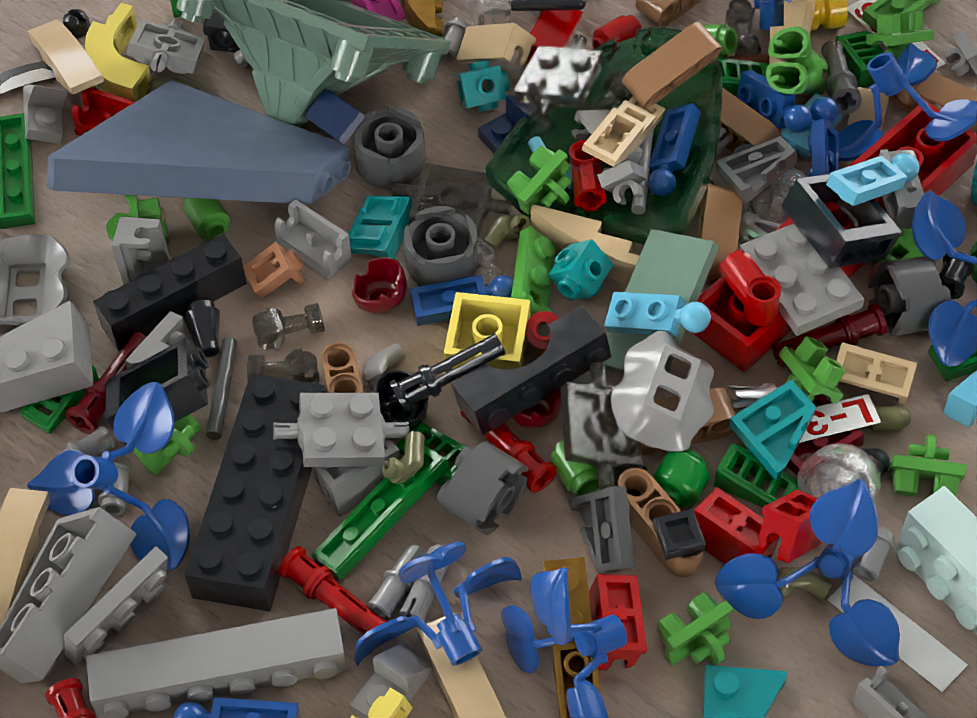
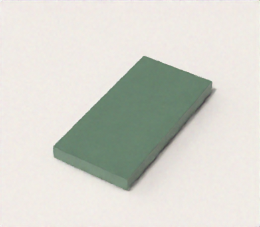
[600,229,719,373]

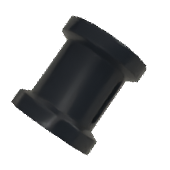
[938,250,975,300]

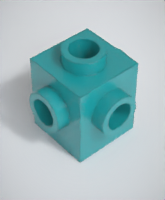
[454,60,510,112]
[548,239,614,301]

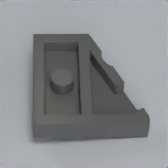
[715,136,798,203]
[569,486,635,573]

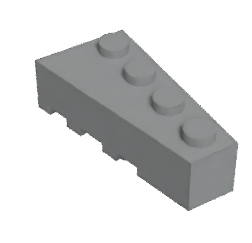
[0,300,93,413]
[0,507,137,684]

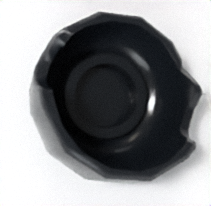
[372,370,429,430]

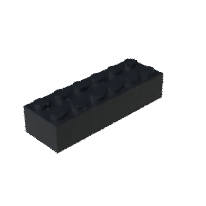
[185,374,326,612]

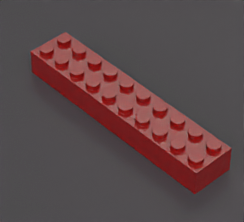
[691,100,977,373]

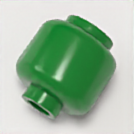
[652,449,710,508]

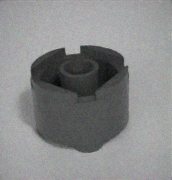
[354,107,426,191]
[404,206,478,287]
[868,256,951,336]
[437,441,529,535]

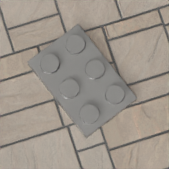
[739,223,864,336]
[64,546,168,667]

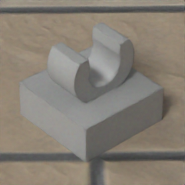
[944,29,977,77]
[597,160,647,206]

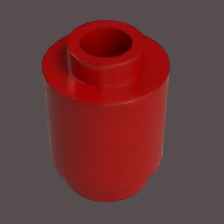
[592,15,643,59]
[526,311,559,352]

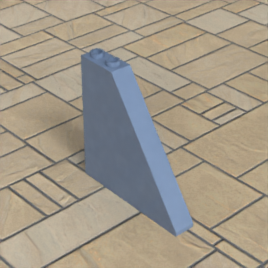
[47,80,351,204]

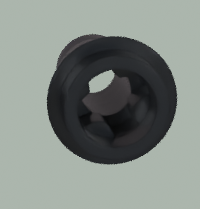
[183,300,220,358]

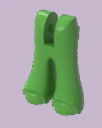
[766,26,828,96]

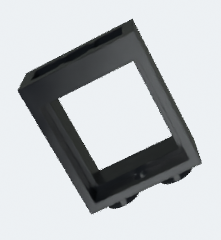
[781,173,902,269]
[105,338,210,446]

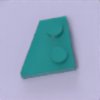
[729,379,816,480]
[703,665,787,718]

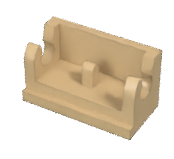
[456,23,536,66]
[836,342,917,405]

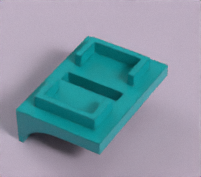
[348,195,416,259]

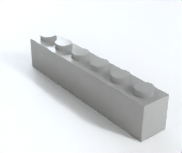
[86,608,347,718]

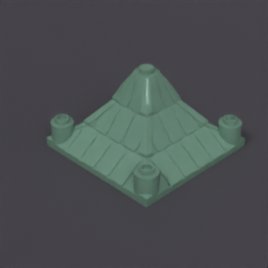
[176,0,452,129]

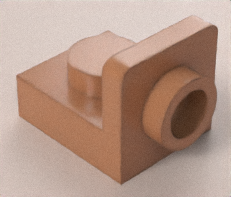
[243,242,307,299]

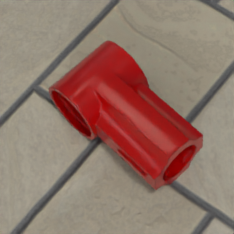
[569,140,606,212]
[719,249,781,326]

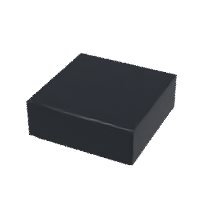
[653,508,706,560]

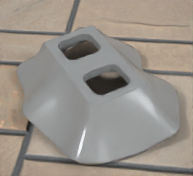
[0,234,70,326]
[611,330,714,451]

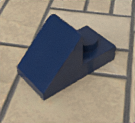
[306,89,365,144]
[478,94,554,158]

